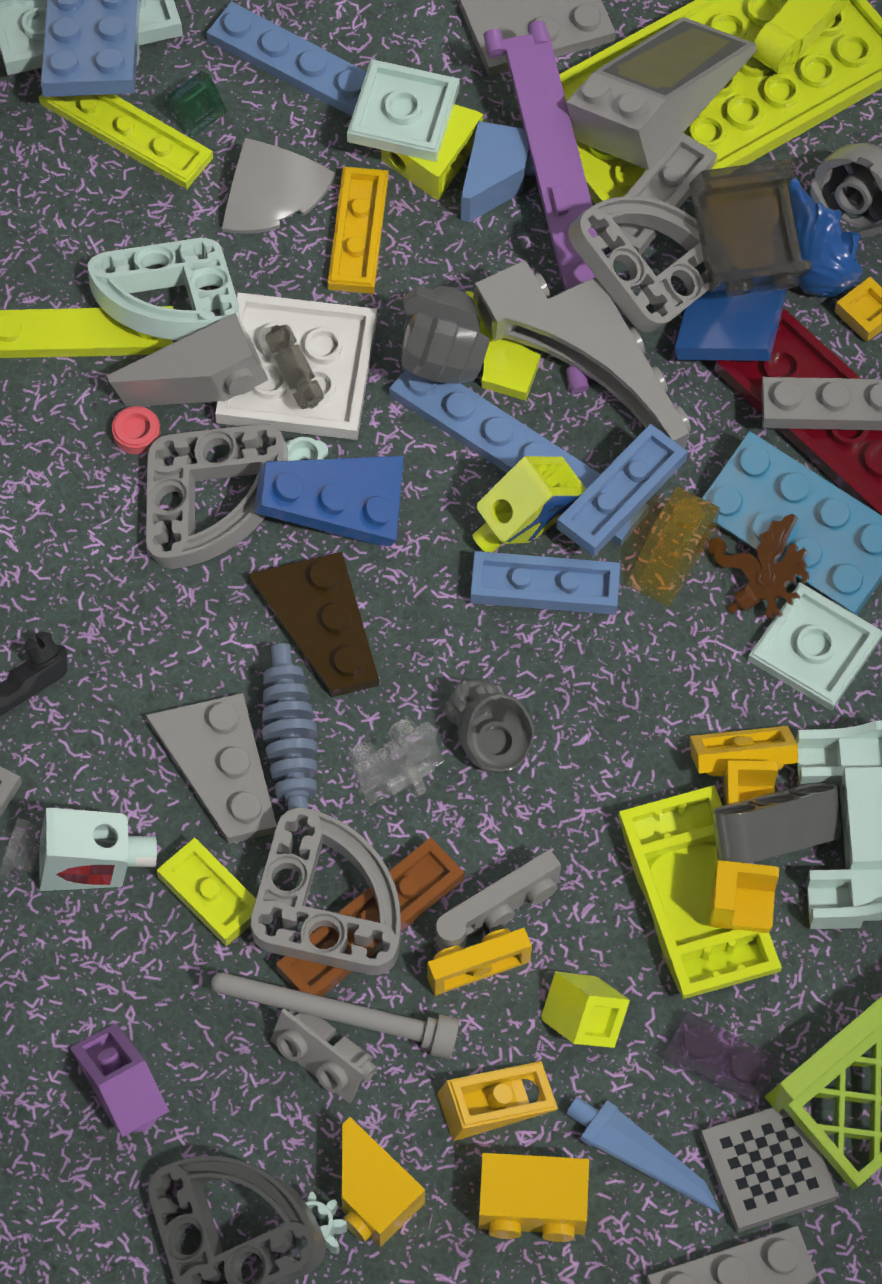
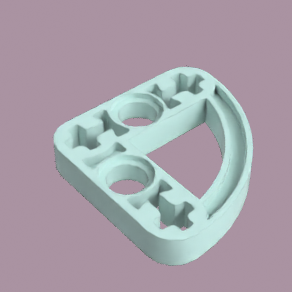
[88,238,240,340]

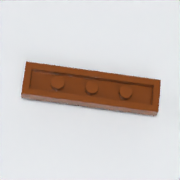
[276,837,465,997]

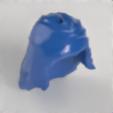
[778,174,863,298]

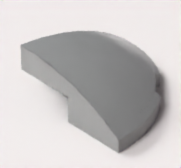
[222,138,335,234]

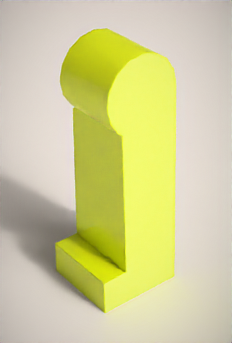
[752,0,850,74]

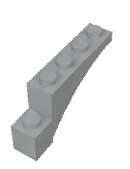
[473,260,691,449]

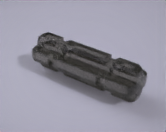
[265,324,324,409]

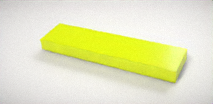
[39,93,213,189]

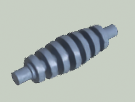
[262,643,318,810]

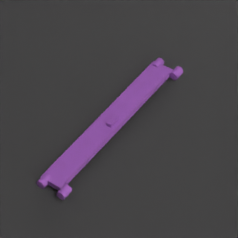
[483,21,605,394]

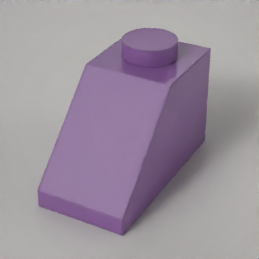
[70,1023,169,1137]

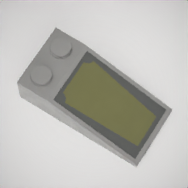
[566,17,757,170]

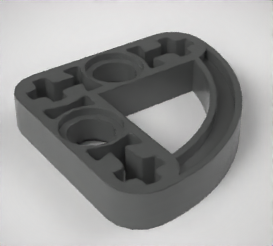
[148,1156,326,1284]

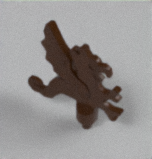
[709,514,809,619]

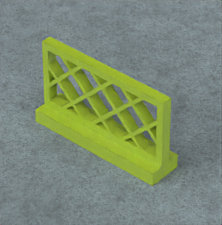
[764,996,882,1190]

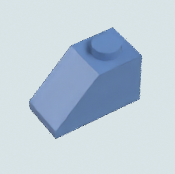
[461,121,535,222]

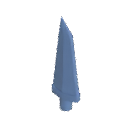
[566,1097,721,1214]

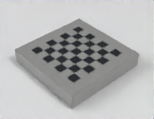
[700,1108,838,1233]

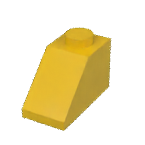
[342,1117,425,1247]

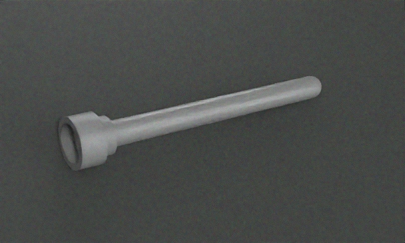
[211,973,460,1060]

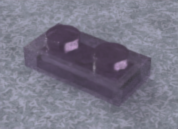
[663,1011,780,1108]

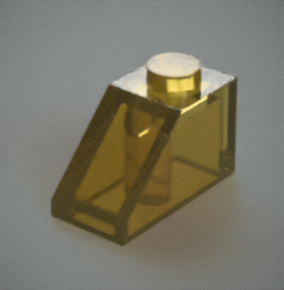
[627,486,720,608]

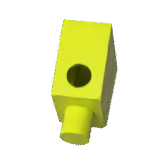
[381,104,483,200]

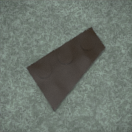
[248,552,379,697]

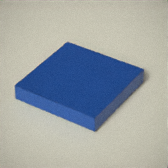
[675,282,786,361]

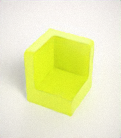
[541,971,630,1048]

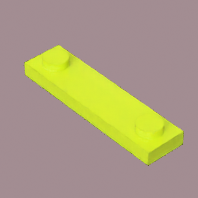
[0,306,174,358]

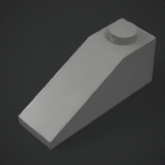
[107,313,268,406]

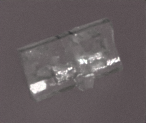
[348,717,444,806]

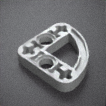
[568,196,731,333]
[146,424,289,569]
[251,808,401,975]

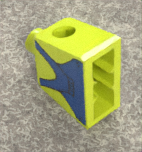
[472,456,586,553]

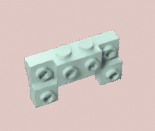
[796,720,882,929]

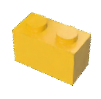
[478,1153,589,1242]

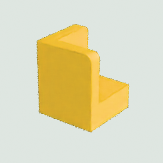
[723,760,778,806]
[710,860,779,933]

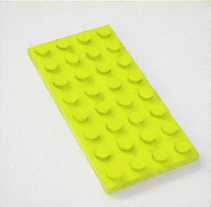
[518,0,882,204]

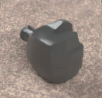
[401,286,489,384]

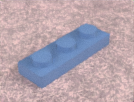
[556,423,688,557]
[470,551,620,615]

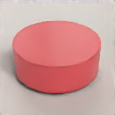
[112,406,160,454]

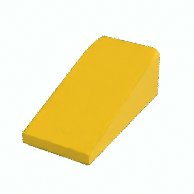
[437,1061,558,1141]

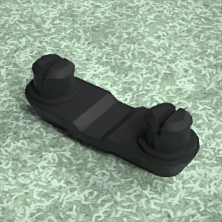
[0,631,67,716]

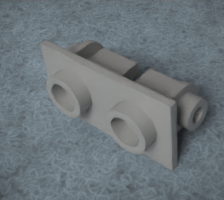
[270,1009,378,1103]

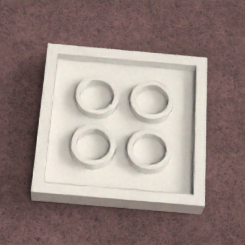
[215,293,377,440]

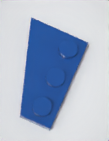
[254,456,404,546]

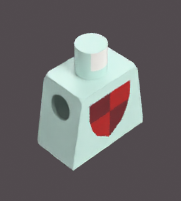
[39,808,157,891]

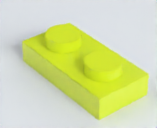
[157,837,256,947]

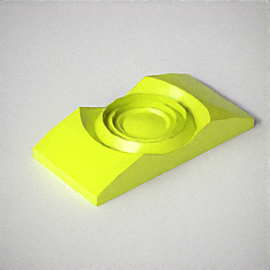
[619,785,782,999]

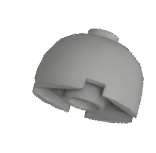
[810,143,882,238]

